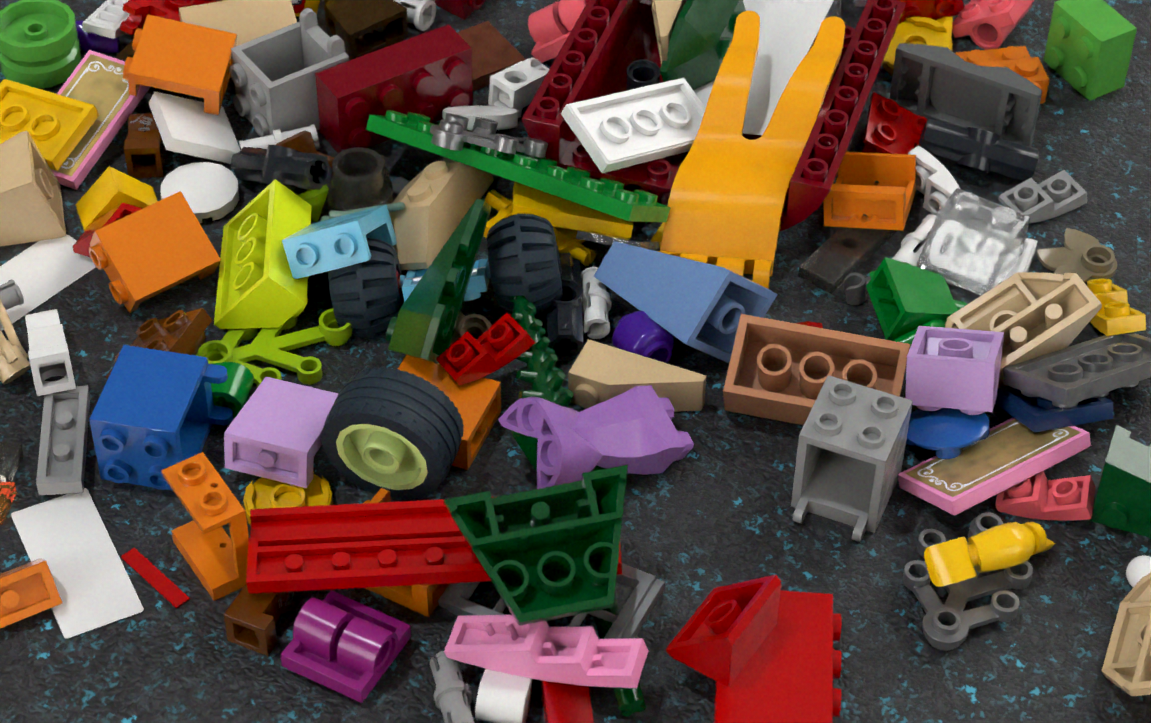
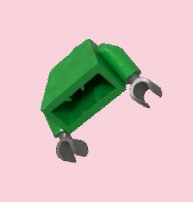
[844,257,968,347]

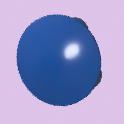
[906,408,990,459]

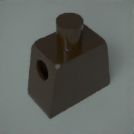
[324,0,408,61]

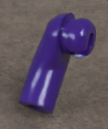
[76,20,120,53]

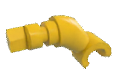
[924,522,1055,587]

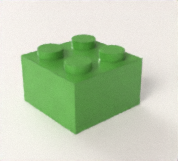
[1043,0,1137,101]

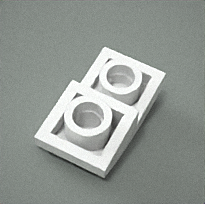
[908,146,962,222]

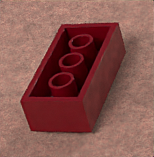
[315,24,473,158]

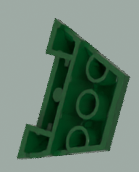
[444,465,628,626]

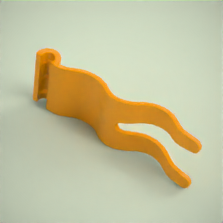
[657,11,845,289]

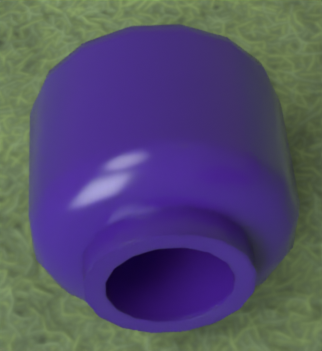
[612,311,674,363]

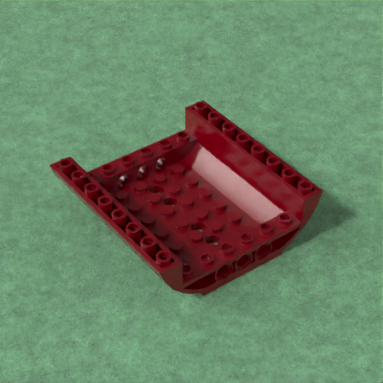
[522,0,906,232]

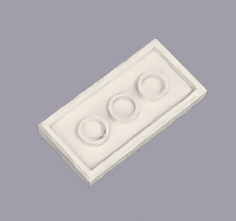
[561,78,706,173]

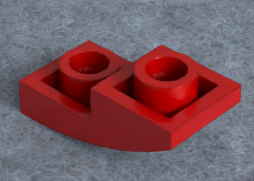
[436,313,535,385]

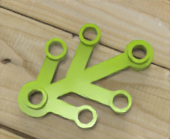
[196,308,353,388]

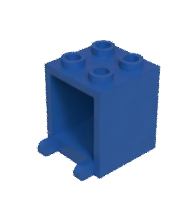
[89,345,233,490]

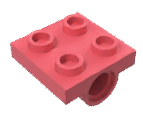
[528,0,588,63]
[952,0,1034,50]

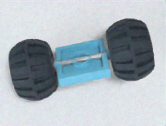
[328,214,563,338]

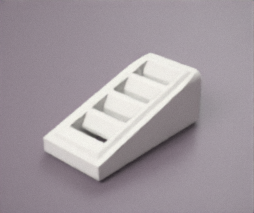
[82,0,145,39]

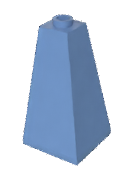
[594,241,778,363]

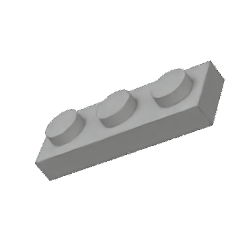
[36,386,90,495]

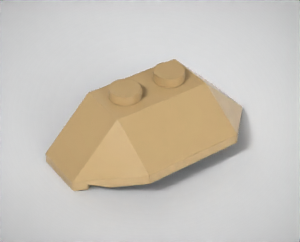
[389,161,494,270]
[945,272,1102,388]
[1102,572,1151,696]

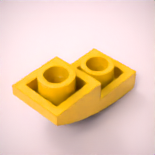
[1087,279,1146,336]

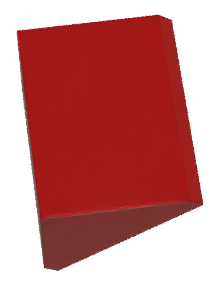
[665,575,781,687]

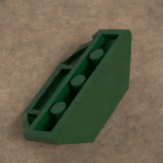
[660,0,746,90]

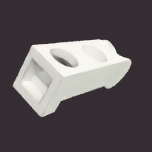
[25,309,76,396]

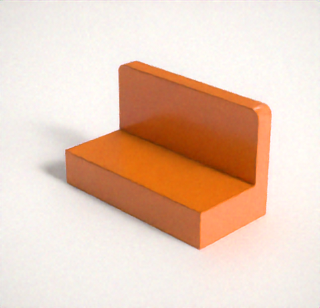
[0,558,62,628]

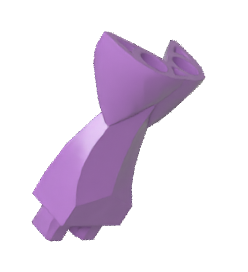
[498,385,694,489]

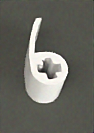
[475,669,533,723]

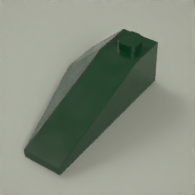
[386,199,491,364]

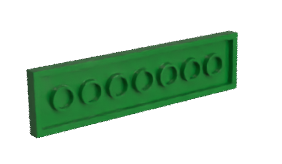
[366,110,671,223]

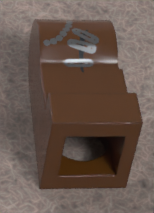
[124,113,165,178]
[224,584,297,656]

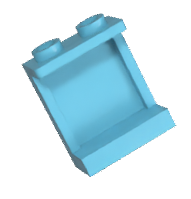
[282,204,397,279]

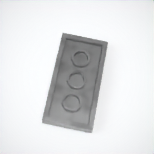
[1003,332,1151,408]

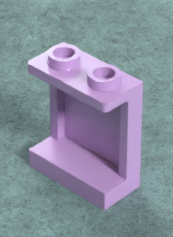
[224,377,338,488]

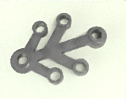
[430,113,548,158]
[902,512,1033,651]

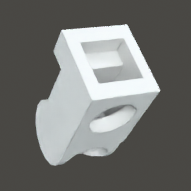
[488,58,549,118]

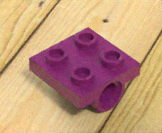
[281,590,411,703]

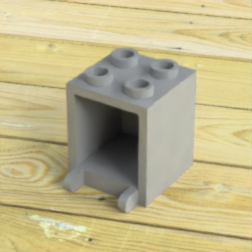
[229,8,349,137]
[791,375,913,542]

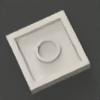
[149,91,241,164]

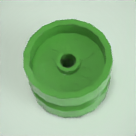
[0,0,82,88]

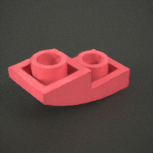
[995,471,1096,521]

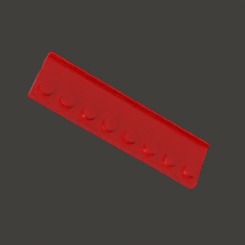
[246,499,622,594]

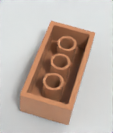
[723,314,910,425]

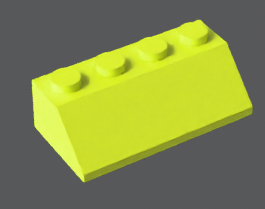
[214,179,312,329]

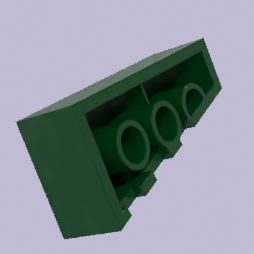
[1090,425,1151,538]

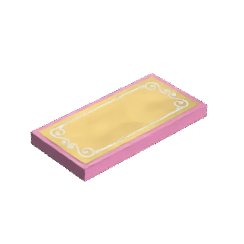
[51,50,150,190]
[897,417,1091,516]

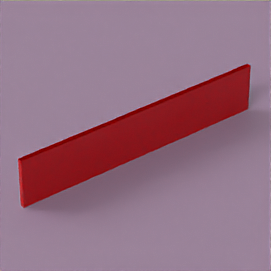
[121,548,190,608]

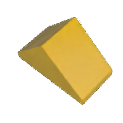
[76,166,158,232]

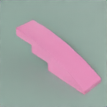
[444,615,648,688]

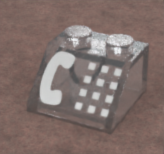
[916,188,1030,296]

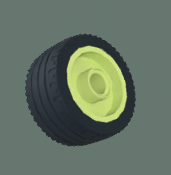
[321,367,464,501]

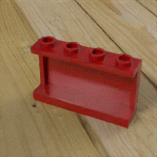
[714,590,842,723]

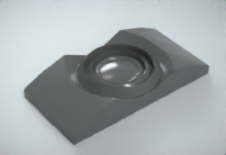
[889,43,1042,147]

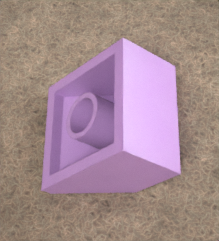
[905,326,1004,415]

